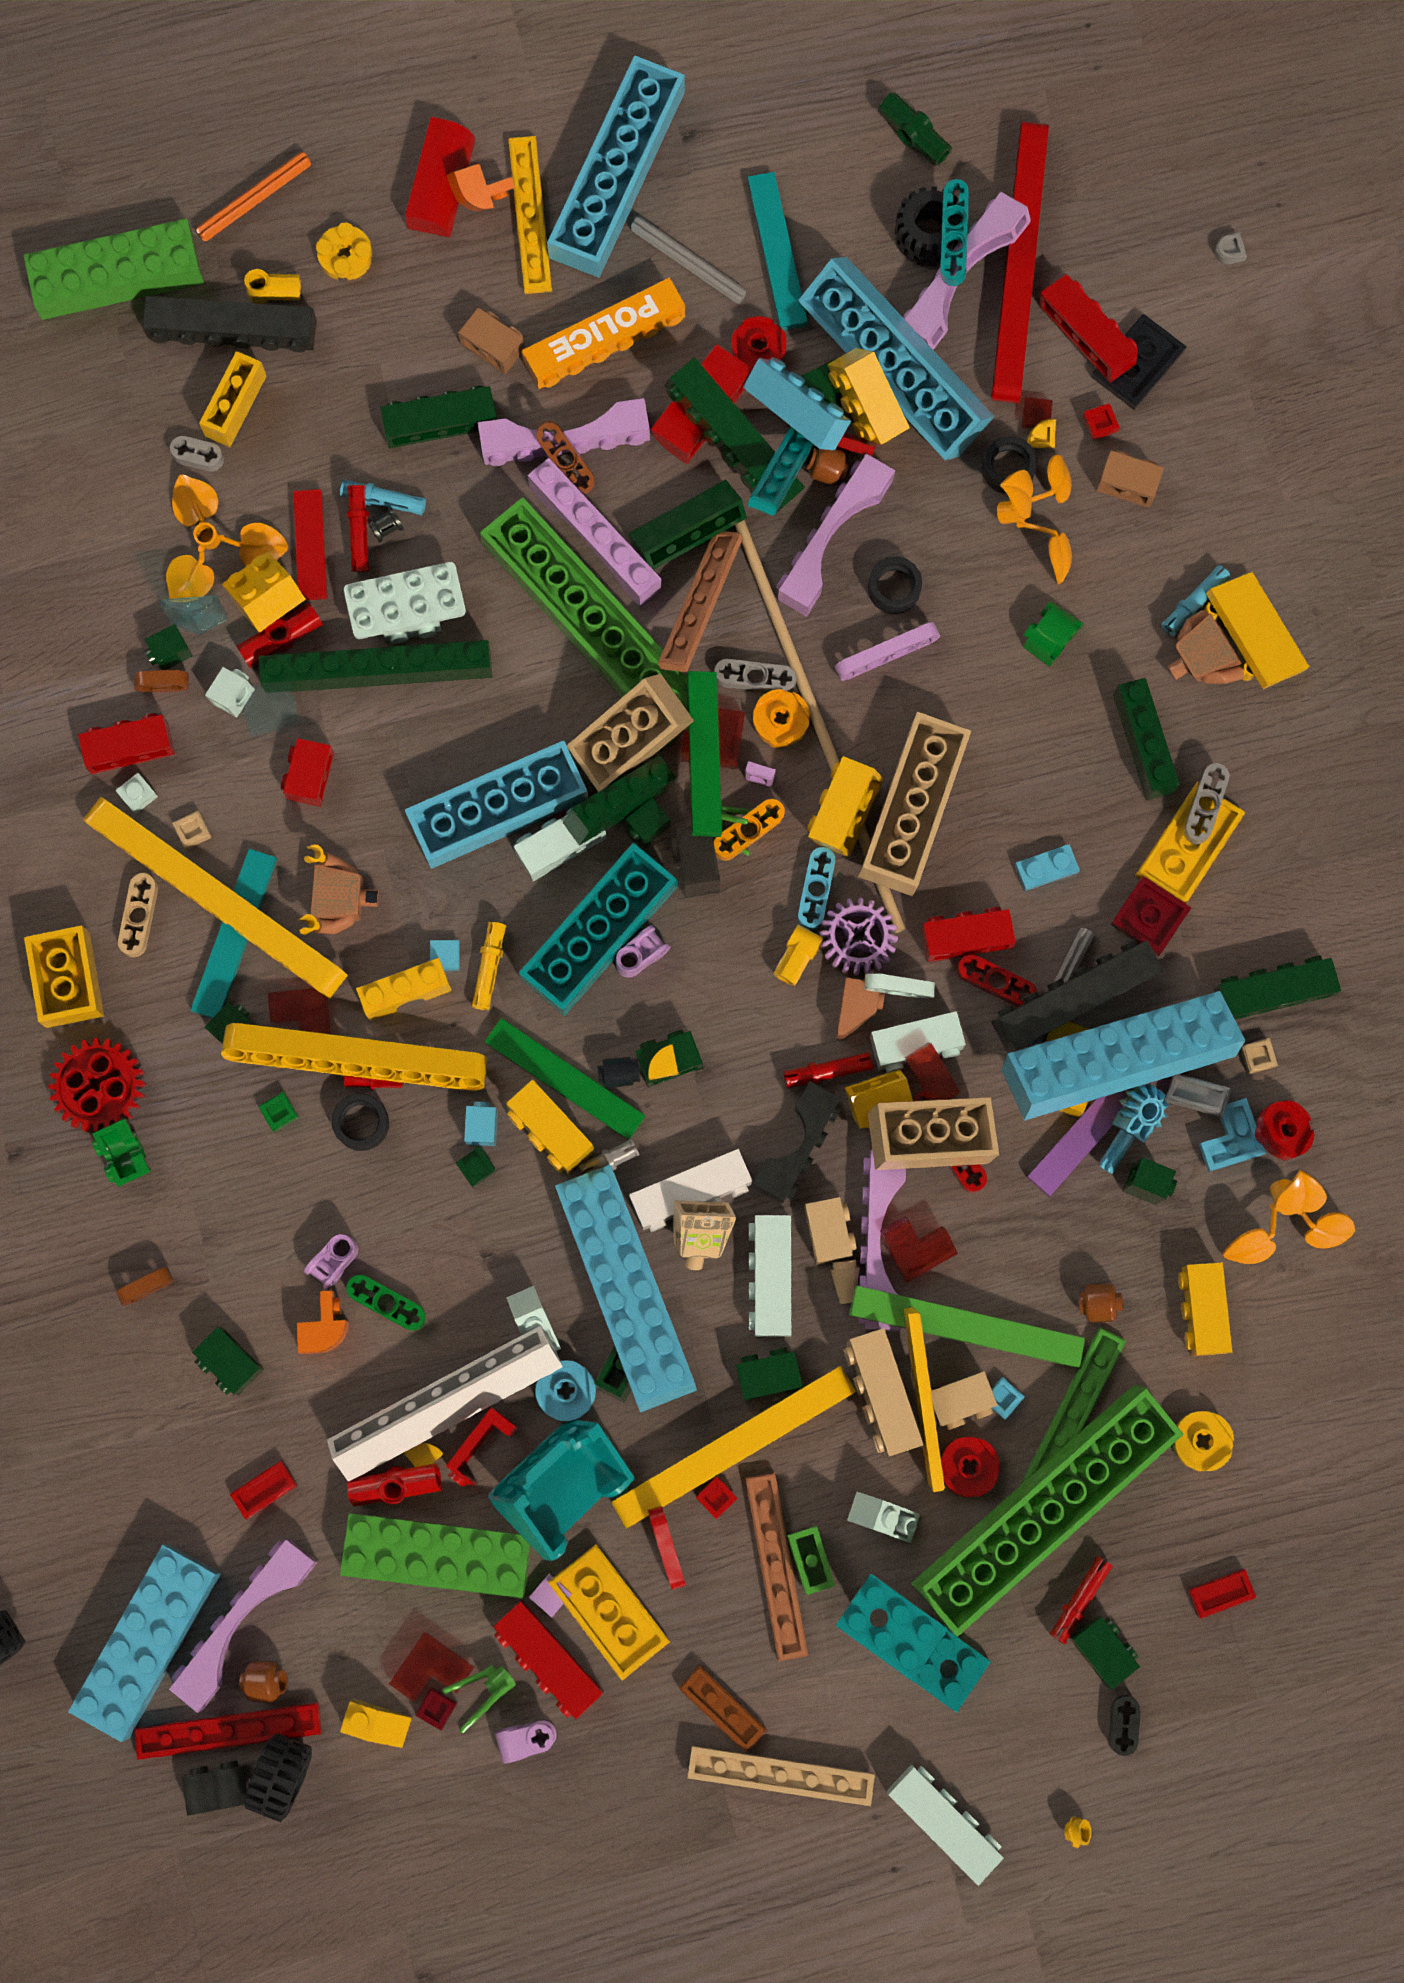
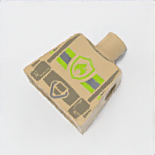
[673,1200,736,1270]

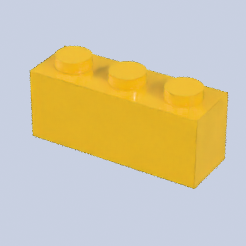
[199,351,267,447]
[1178,1262,1232,1356]

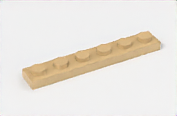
[688,1746,875,1806]

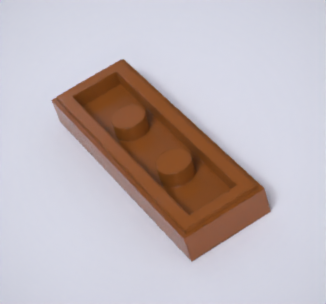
[679,1665,767,1753]

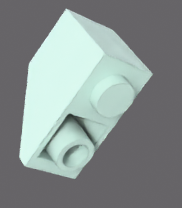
[506,1286,561,1351]
[847,1492,920,1543]

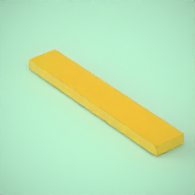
[508,136,552,294]
[903,1307,945,1492]

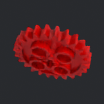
[48,1038,146,1133]

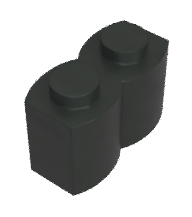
[182,1760,249,1816]

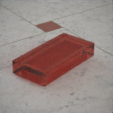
[904,1042,961,1100]

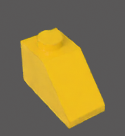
[340,1698,412,1748]

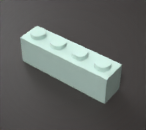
[749,1215,791,1337]
[886,1764,1004,1886]

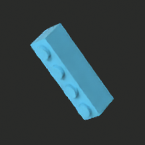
[743,357,851,450]

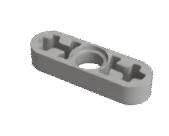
[715,659,797,692]
[1184,763,1230,844]

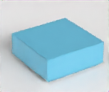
[430,940,460,971]
[991,1377,1025,1420]

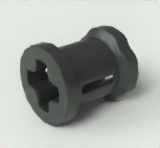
[367,507,404,543]

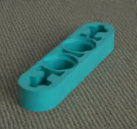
[941,179,969,286]

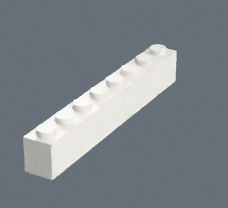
[327,1325,563,1482]

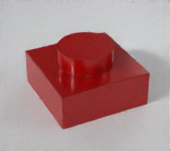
[1082,403,1120,441]
[695,1477,738,1519]

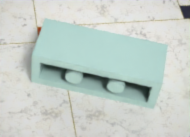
[513,804,607,882]
[870,1011,966,1073]

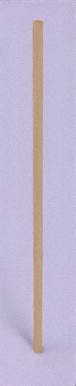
[734,520,906,933]

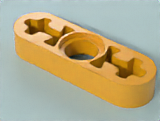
[712,799,785,861]

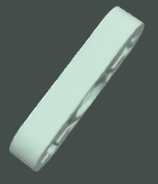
[864,974,935,998]

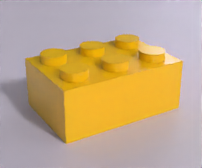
[827,348,910,445]
[807,756,884,858]
[24,925,104,1028]
[506,1079,595,1175]

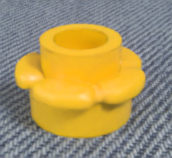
[1064,1816,1091,1848]

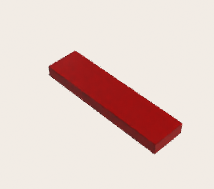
[293,489,328,601]

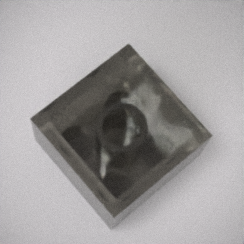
[671,826,720,898]

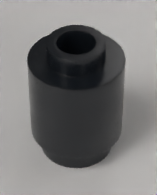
[597,1056,640,1089]

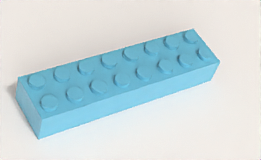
[547,55,685,278]
[798,257,995,460]
[1001,991,1245,1121]
[555,1164,697,1413]

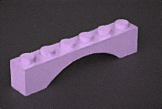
[903,192,1031,350]
[478,398,650,466]
[776,454,895,617]
[528,458,661,608]
[858,1150,906,1332]
[169,1539,318,1713]

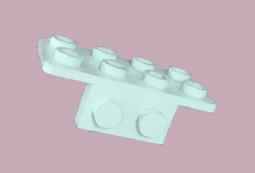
[344,562,466,644]

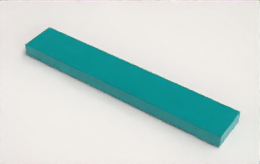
[747,172,808,330]
[747,426,814,516]
[190,849,278,1019]

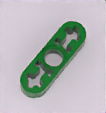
[346,1275,426,1331]

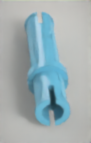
[340,479,426,516]
[1161,565,1231,636]

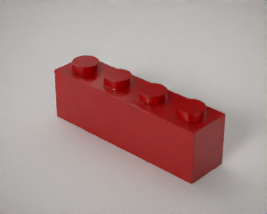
[1040,274,1138,383]
[493,1600,604,1720]

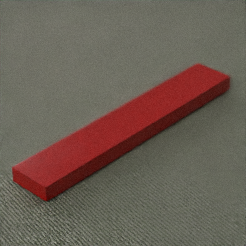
[134,1702,322,1760]

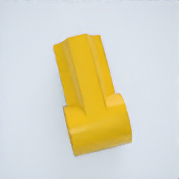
[244,269,301,304]
[773,924,824,986]

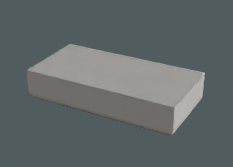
[1165,1074,1232,1118]

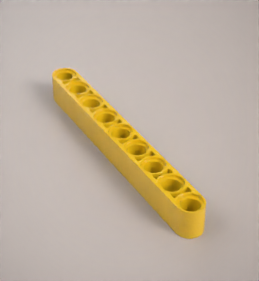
[221,1023,487,1091]
[611,1366,857,1529]

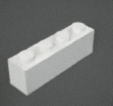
[629,1149,752,1232]

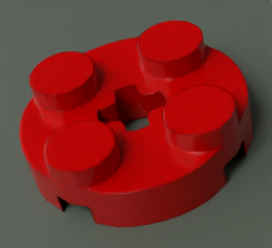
[731,316,787,368]
[1255,1100,1315,1161]
[941,1437,1000,1497]

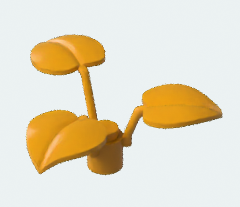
[997,454,1072,584]
[166,474,289,603]
[1222,1170,1355,1264]

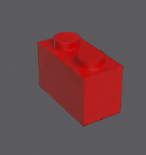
[281,738,334,807]

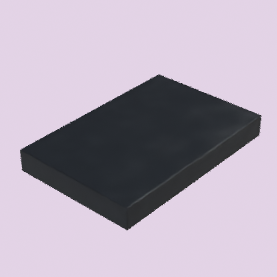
[1091,314,1187,410]

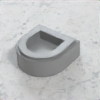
[1215,232,1247,264]

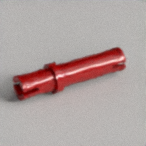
[346,485,369,572]
[783,1052,873,1089]
[1048,1556,1113,1645]

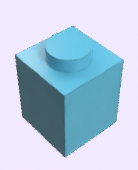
[464,1102,498,1146]

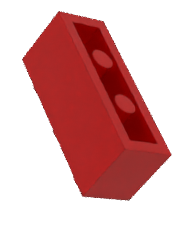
[78,713,175,775]
[921,907,1016,962]

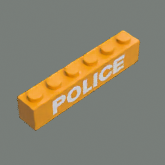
[522,277,685,390]

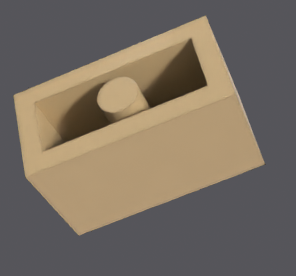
[804,1197,856,1265]
[931,1371,998,1430]

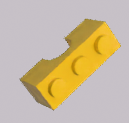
[356,958,452,1021]

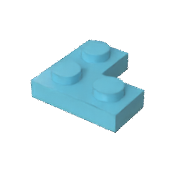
[1199,1098,1266,1172]

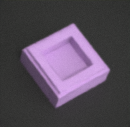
[745,761,776,787]
[529,1573,571,1618]

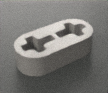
[170,436,224,472]

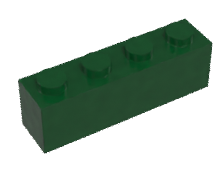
[380,385,497,449]
[629,479,747,570]
[1113,677,1180,801]
[563,756,677,846]
[1214,955,1342,1020]

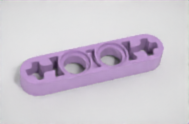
[835,622,940,681]

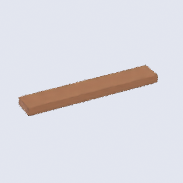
[658,531,742,672]
[745,1473,808,1661]

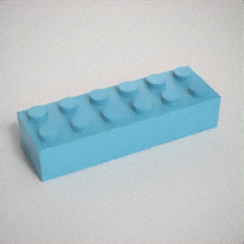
[405,740,588,869]
[68,1544,222,1742]

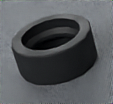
[982,436,1037,494]
[867,556,923,614]
[332,1093,389,1151]

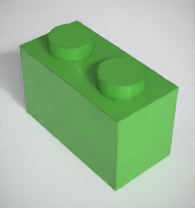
[787,1526,835,1595]

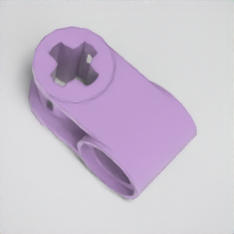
[616,925,671,978]
[304,1234,359,1291]
[495,1720,557,1764]

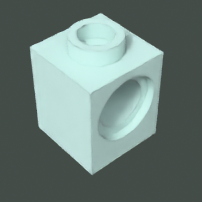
[205,667,255,718]

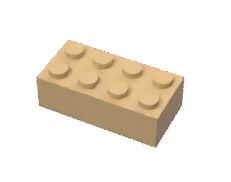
[567,674,694,792]
[868,1097,999,1170]
[843,1328,923,1457]

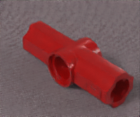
[236,603,323,668]
[347,1463,442,1507]

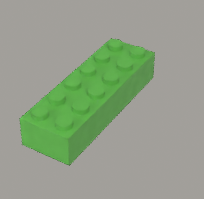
[23,219,204,320]
[340,1513,531,1598]

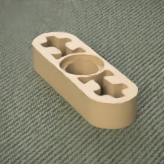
[118,873,158,957]

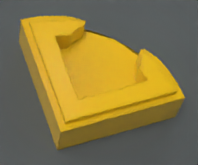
[1026,418,1056,448]
[649,1045,678,1080]
[403,1443,444,1467]

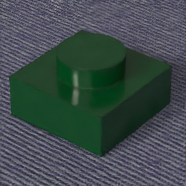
[456,1146,497,1188]

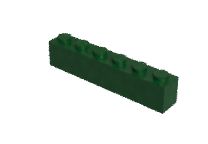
[664,357,805,513]

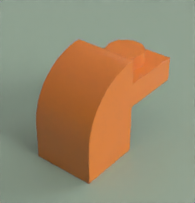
[447,164,515,211]
[297,1291,349,1354]

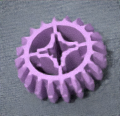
[819,898,898,976]

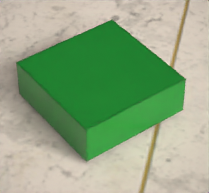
[258,1092,299,1132]

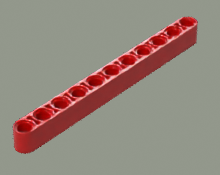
[991,121,1049,404]

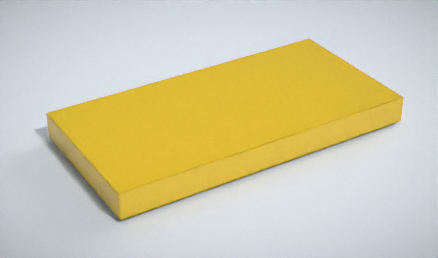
[1206,572,1309,689]
[1135,781,1246,904]
[548,1544,670,1681]

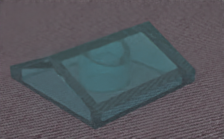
[160,595,228,635]

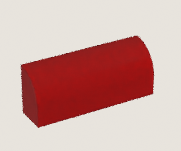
[405,117,476,238]
[651,344,753,464]

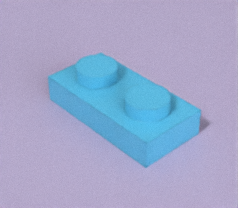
[1014,844,1080,892]

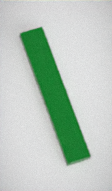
[687,671,722,837]
[485,1018,646,1140]

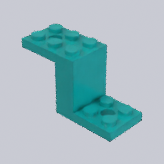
[835,1573,991,1713]

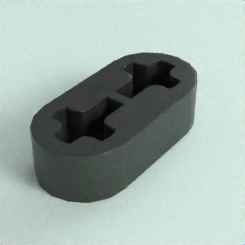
[1108,1695,1141,1756]

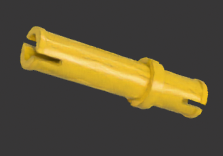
[471,922,506,1011]

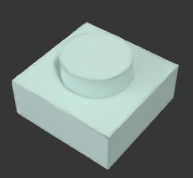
[115,773,158,815]

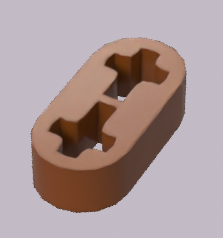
[134,670,189,693]
[116,1267,174,1306]

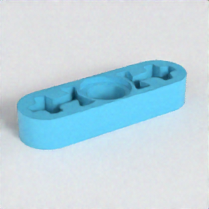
[798,847,835,930]

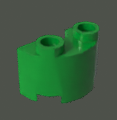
[1023,601,1084,667]
[91,1119,151,1187]

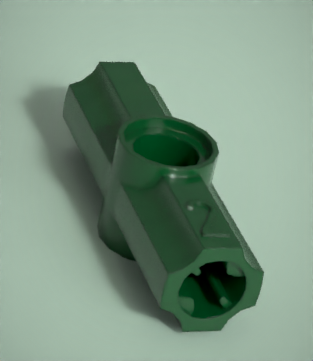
[878,92,952,166]

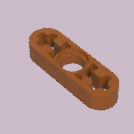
[536,420,595,494]

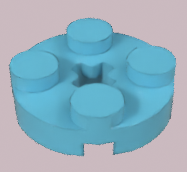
[536,1360,596,1421]

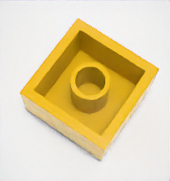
[222,551,306,632]

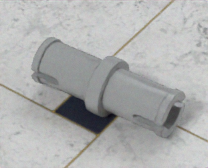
[579,1138,640,1175]

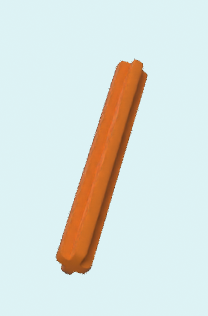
[196,152,311,242]

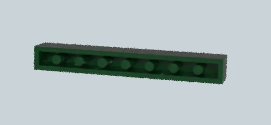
[259,640,493,694]

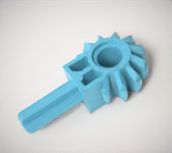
[1099,1084,1169,1173]

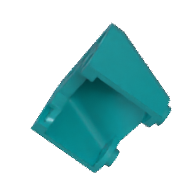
[488,1420,635,1561]

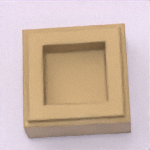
[172,811,212,850]
[1240,1038,1278,1074]

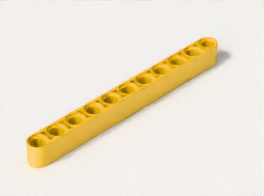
[83,797,348,999]

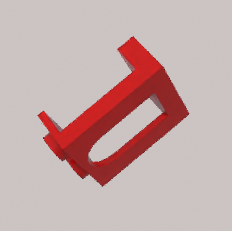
[446,1407,519,1487]

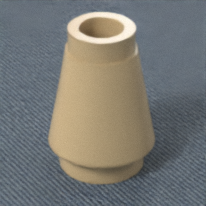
[830,1259,860,1304]

